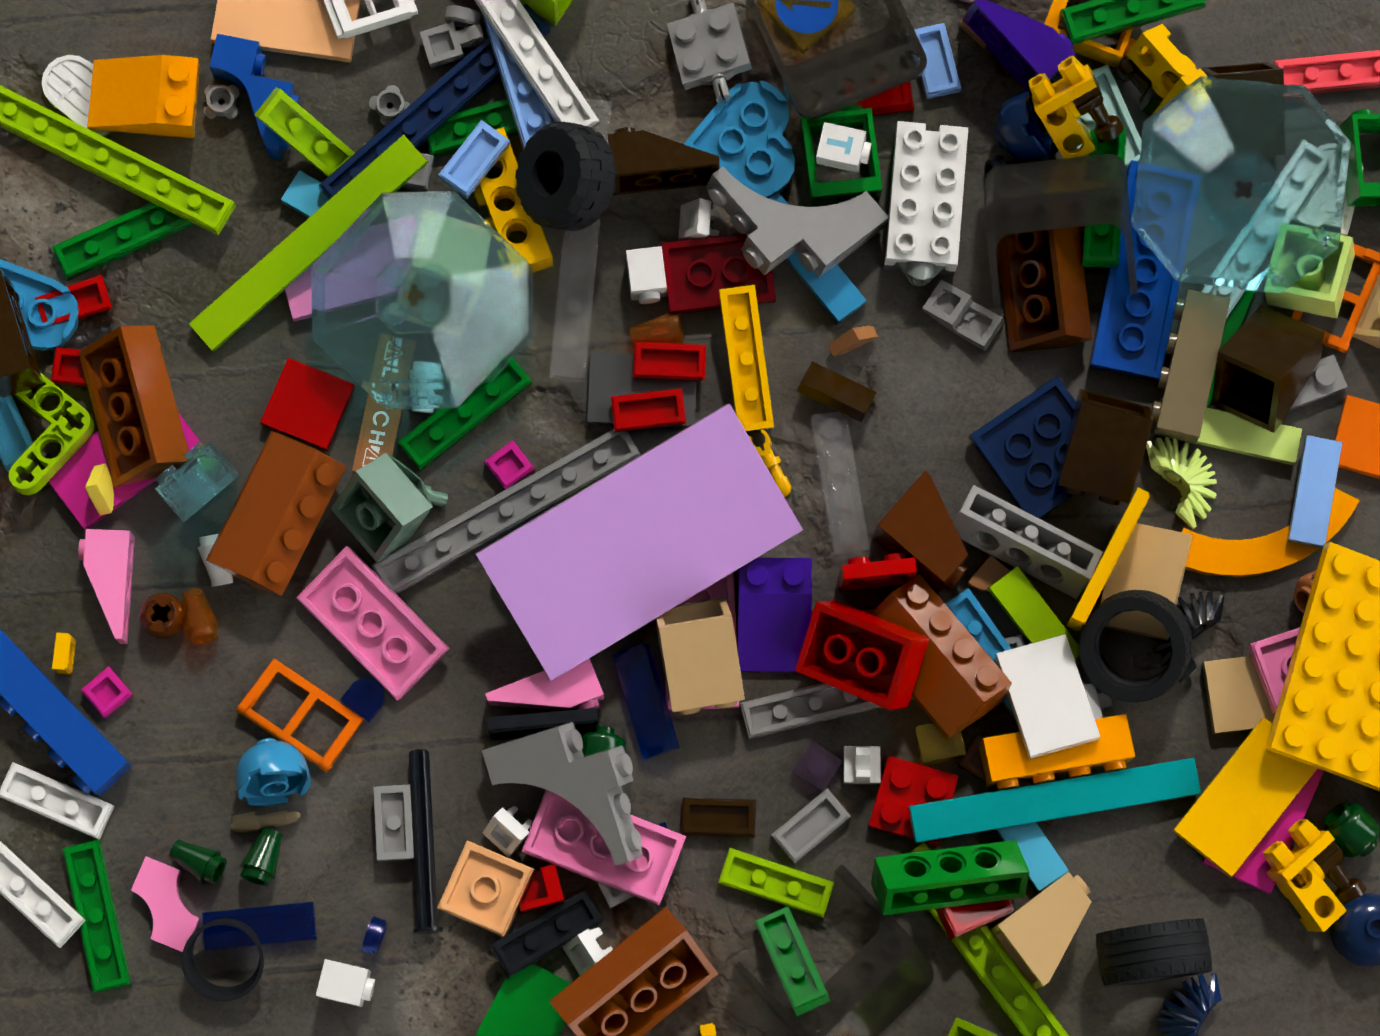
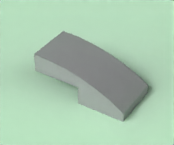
[922,279,1004,351]

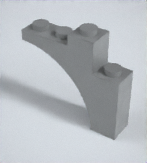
[706,166,889,278]
[481,722,643,866]

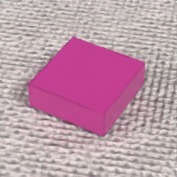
[484,440,535,490]
[81,666,134,719]

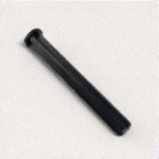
[409,749,443,934]

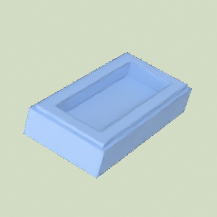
[910,23,961,99]
[438,120,510,199]

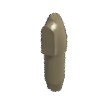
[231,810,301,833]

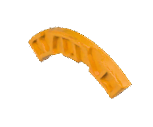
[1181,488,1360,578]

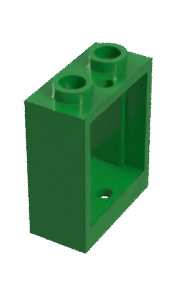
[799,105,883,207]
[1340,109,1380,206]

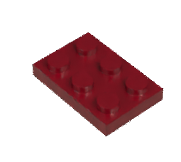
[661,233,776,315]

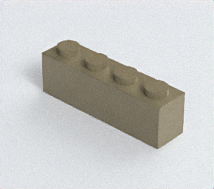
[1151,289,1231,443]

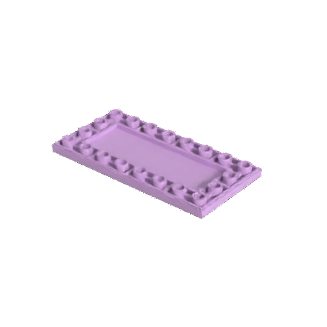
[476,403,803,681]

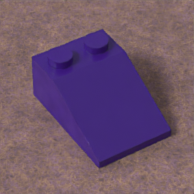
[962,0,1077,91]
[737,557,812,673]

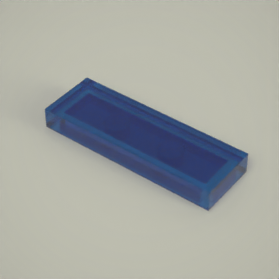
[612,643,680,759]
[202,902,317,951]

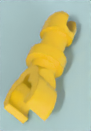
[749,429,791,497]

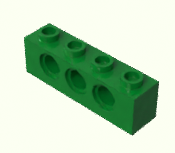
[871,840,1030,915]

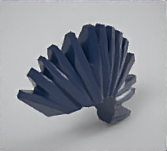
[1158,973,1222,1036]

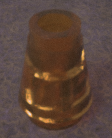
[630,312,684,347]
[182,588,220,645]

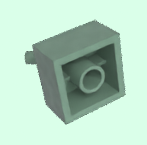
[331,453,448,563]

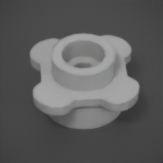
[204,85,240,120]
[369,85,410,126]

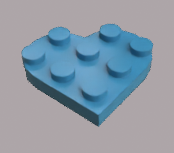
[684,81,795,199]
[0,259,79,351]

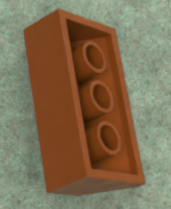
[79,325,191,488]
[206,431,347,596]
[871,574,1012,739]

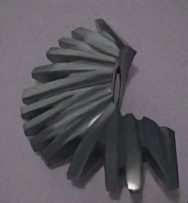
[1151,592,1225,683]

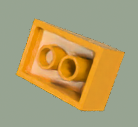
[87,55,201,139]

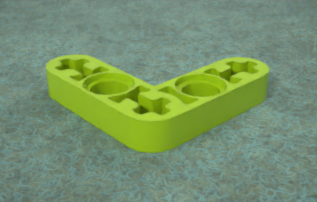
[8,373,94,495]

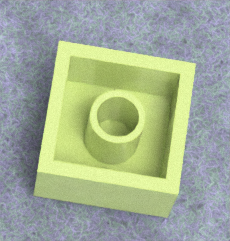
[1264,224,1355,319]

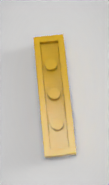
[719,285,774,431]

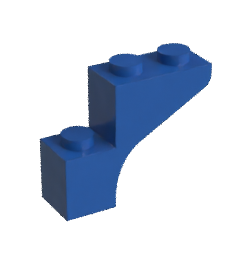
[210,34,300,160]

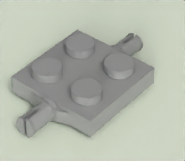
[667,0,752,103]

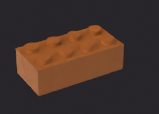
[549,907,718,1036]

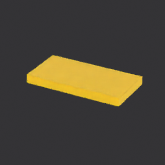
[1066,487,1150,631]
[1172,717,1318,878]

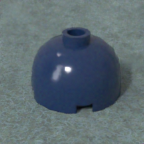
[994,90,1058,161]
[1330,893,1380,967]

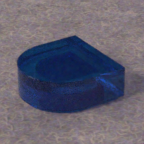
[340,678,385,723]
[361,916,388,957]

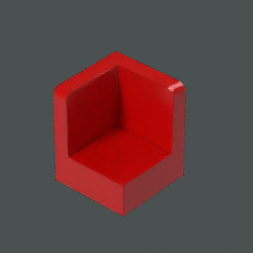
[519,864,565,914]

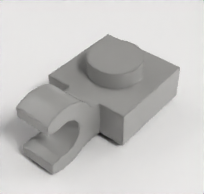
[420,22,485,68]

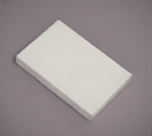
[995,634,1101,759]

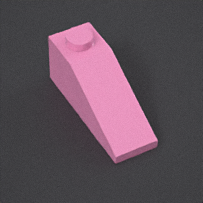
[78,529,135,644]
[485,658,604,711]

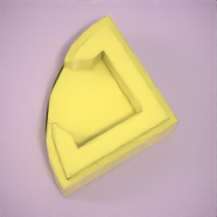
[85,463,114,516]

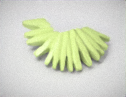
[1146,437,1217,529]

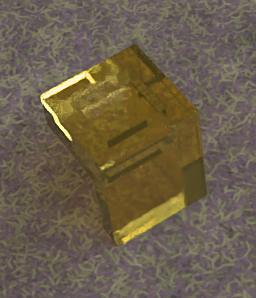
[915,723,966,766]

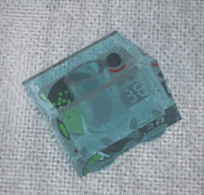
[154,441,240,523]

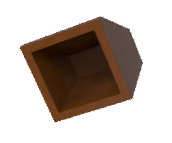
[872,471,968,594]

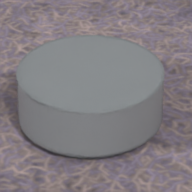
[444,5,481,28]

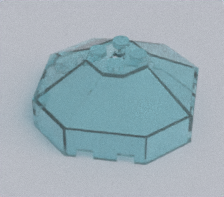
[1131,76,1351,294]
[311,191,533,410]

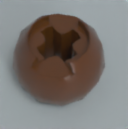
[139,593,185,638]

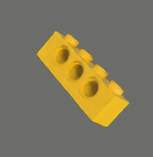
[463,127,553,280]

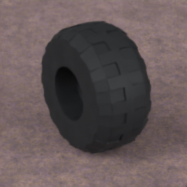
[515,122,617,231]

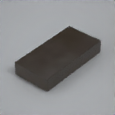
[797,361,877,422]
[681,797,756,838]

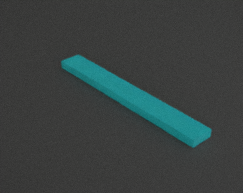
[908,758,1201,843]

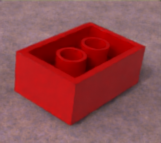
[795,600,930,710]

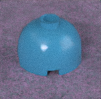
[236,738,311,807]

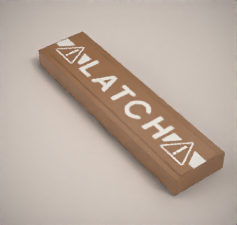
[352,333,417,474]

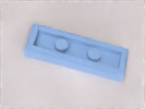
[1287,435,1343,548]

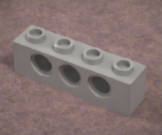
[953,485,1103,599]

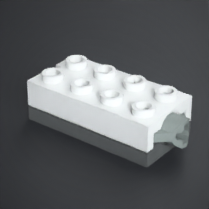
[883,121,968,287]

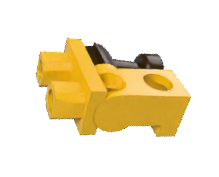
[1115,24,1212,135]
[1028,56,1124,166]
[1263,819,1366,932]

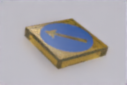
[757,0,856,54]

